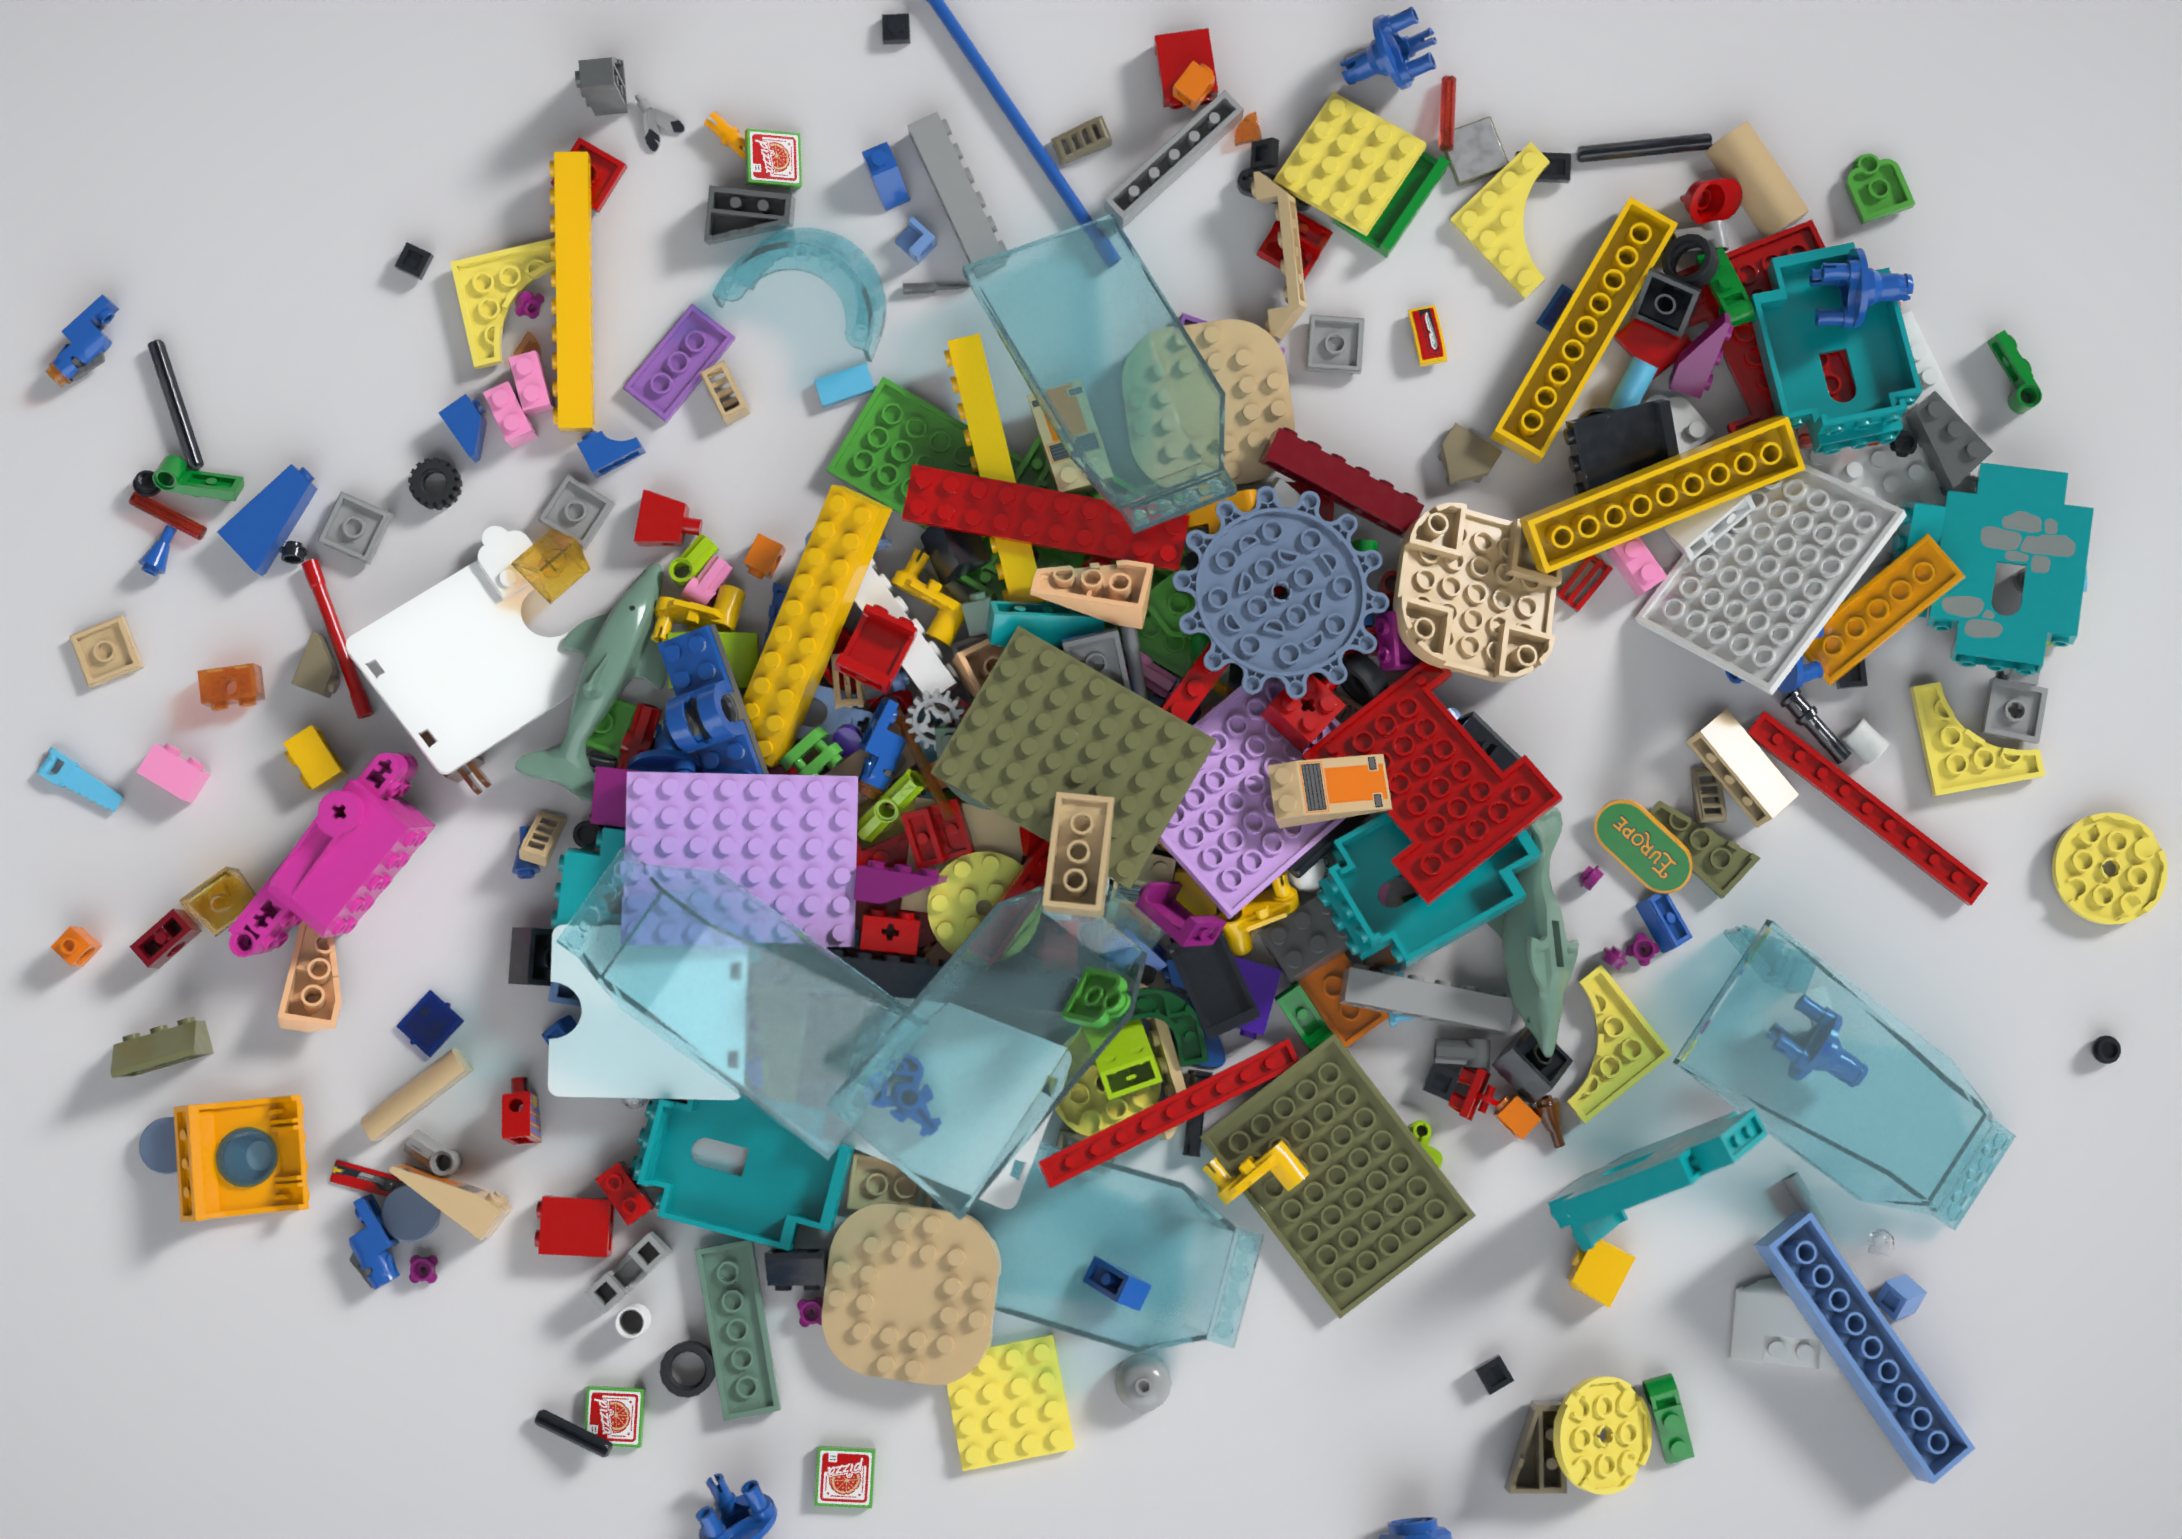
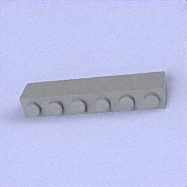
[1104,90,1244,229]
[907,112,1009,279]
[1339,964,1514,1035]

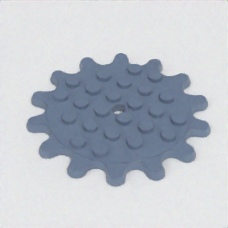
[1172,486,1389,699]

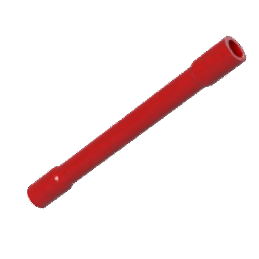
[301,559,374,719]

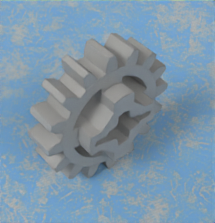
[906,688,967,751]

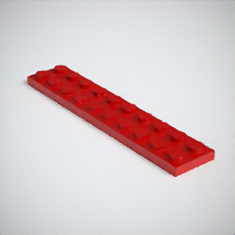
[902,464,1190,572]

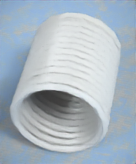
[1842,719,1889,764]
[615,1303,651,1338]

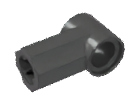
[1433,1038,1491,1068]

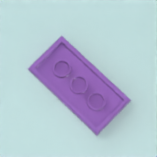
[623,304,736,423]

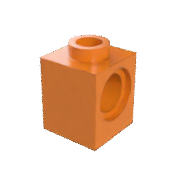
[1172,61,1215,111]
[743,533,786,580]
[51,926,102,967]
[1493,1095,1542,1140]

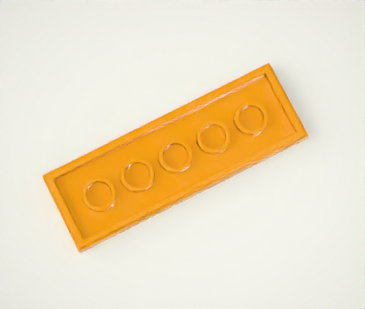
[1803,533,1966,686]

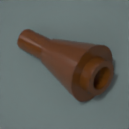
[1532,1095,1565,1148]

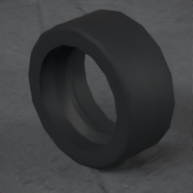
[1662,234,1719,288]
[1340,653,1389,706]
[660,1340,716,1398]

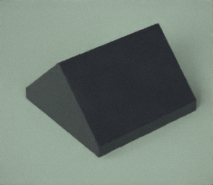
[1631,268,1702,338]
[920,526,992,586]

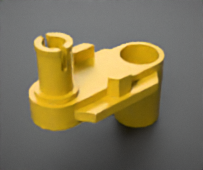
[890,548,965,647]
[650,585,746,643]
[1218,870,1300,956]
[1202,1140,1309,1205]

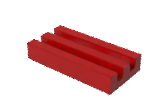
[1556,554,1613,613]

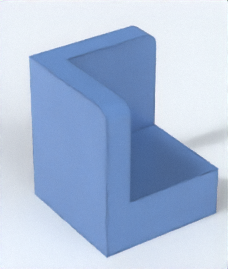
[895,216,937,264]
[1874,1274,1927,1321]

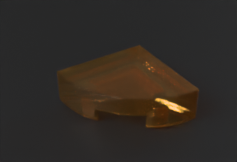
[1234,112,1262,146]
[513,331,542,358]

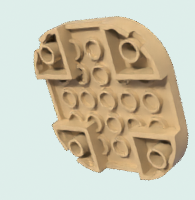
[1121,319,1295,495]
[1393,502,1562,682]
[822,1201,1001,1385]

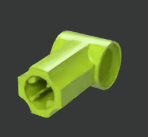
[668,534,719,588]

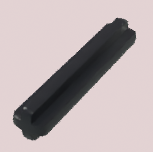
[534,1410,613,1457]

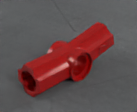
[616,702,662,769]

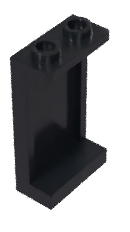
[1167,931,1261,1040]

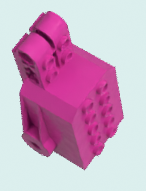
[228,753,436,957]

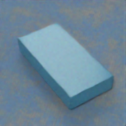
[814,363,875,408]

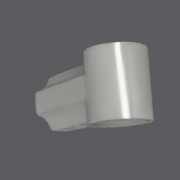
[1671,220,1729,254]
[403,1129,463,1176]

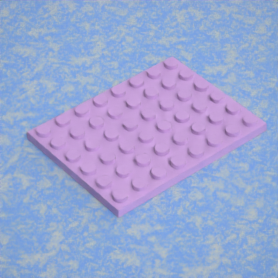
[1159,677,1347,920]
[623,772,858,947]

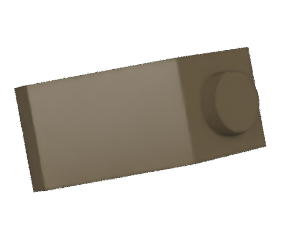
[291,632,340,698]

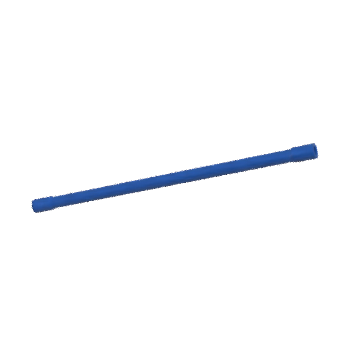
[926,0,1121,269]

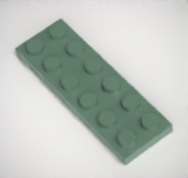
[695,1240,781,1421]

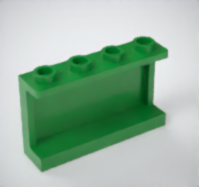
[1332,151,1450,258]

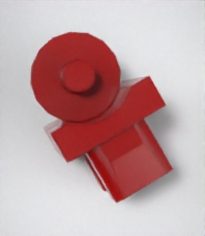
[1448,1067,1499,1121]

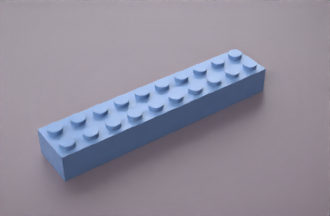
[1754,1211,1975,1484]

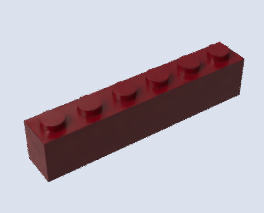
[1258,427,1425,539]

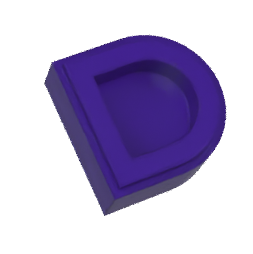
[832,724,863,758]

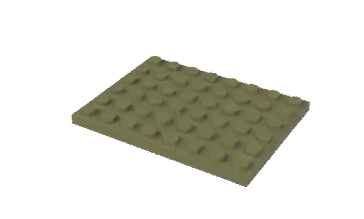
[931,626,1217,890]
[1200,1033,1476,1319]

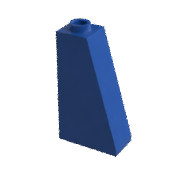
[217,464,318,577]

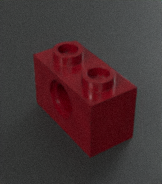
[130,909,202,969]

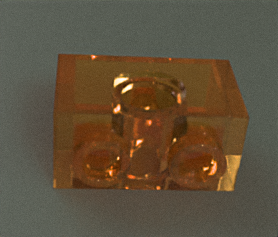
[197,663,265,711]

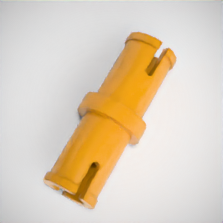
[704,111,745,162]

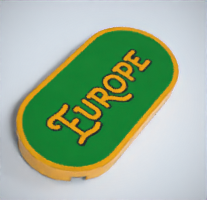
[1594,799,1693,894]

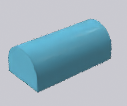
[1607,356,1658,410]

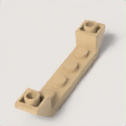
[1251,171,1307,340]
[1120,974,1186,1140]

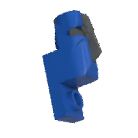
[349,1194,400,1290]

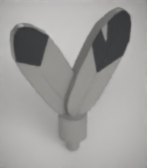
[635,95,685,152]

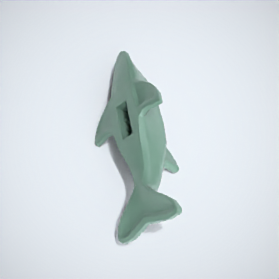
[515,563,667,803]
[1487,807,1579,1058]

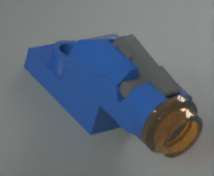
[45,294,119,387]
[858,698,906,800]

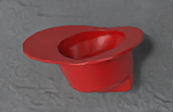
[1680,178,1743,224]

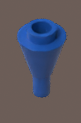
[138,525,177,576]
[512,826,540,879]

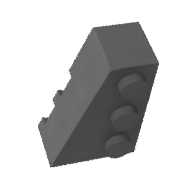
[575,57,628,116]
[704,185,796,245]
[1905,391,1993,495]

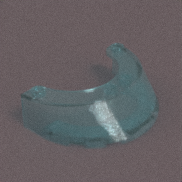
[712,228,887,362]

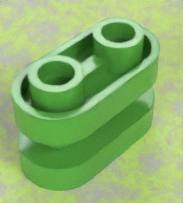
[779,725,843,775]

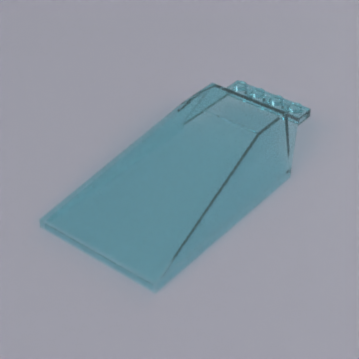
[963,213,1237,534]
[556,847,929,1160]
[825,883,1166,1221]
[1673,919,2016,1230]
[915,1142,1264,1353]

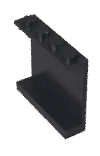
[1563,399,1679,496]

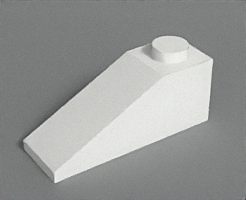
[1664,493,1756,562]

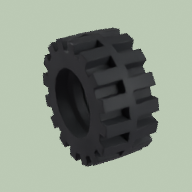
[408,457,462,510]

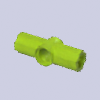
[857,769,927,842]

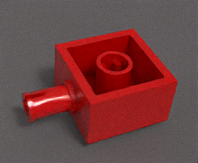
[1261,674,1346,753]

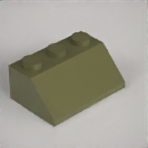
[111,1017,214,1078]

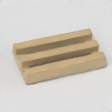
[830,654,864,709]

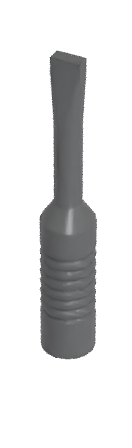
[903,282,969,294]

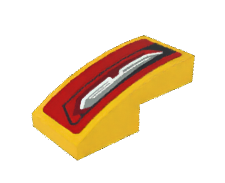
[1408,305,1447,367]

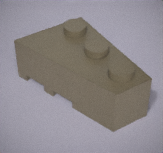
[1504,1400,1567,1493]

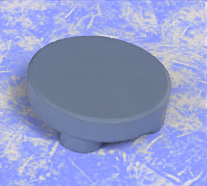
[139,1117,177,1174]
[381,1185,440,1242]

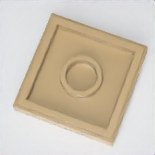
[69,615,144,688]

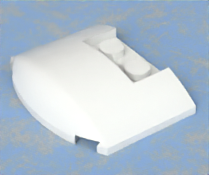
[1729,1278,1841,1371]

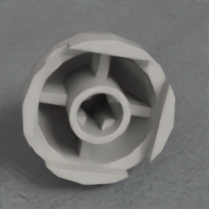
[1115,1354,1172,1412]

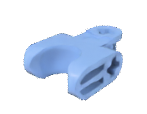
[797,685,873,747]

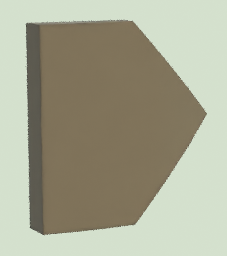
[1438,423,1502,486]

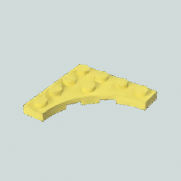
[1450,142,1550,299]
[450,238,556,370]
[1910,682,2045,797]
[1566,965,1673,1124]

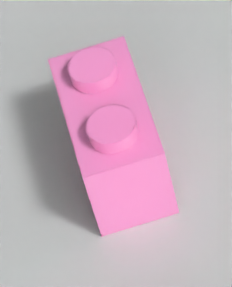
[508,350,555,416]
[483,381,538,449]
[1606,537,1667,597]
[136,743,211,803]

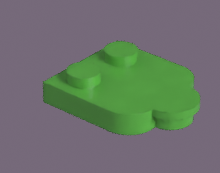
[1845,154,1915,225]
[1147,565,1204,640]
[1060,966,1131,1029]

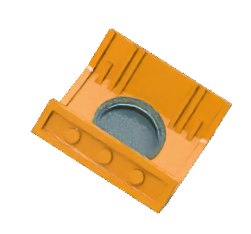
[173,1095,310,1222]

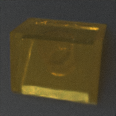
[511,529,590,604]
[179,866,256,937]

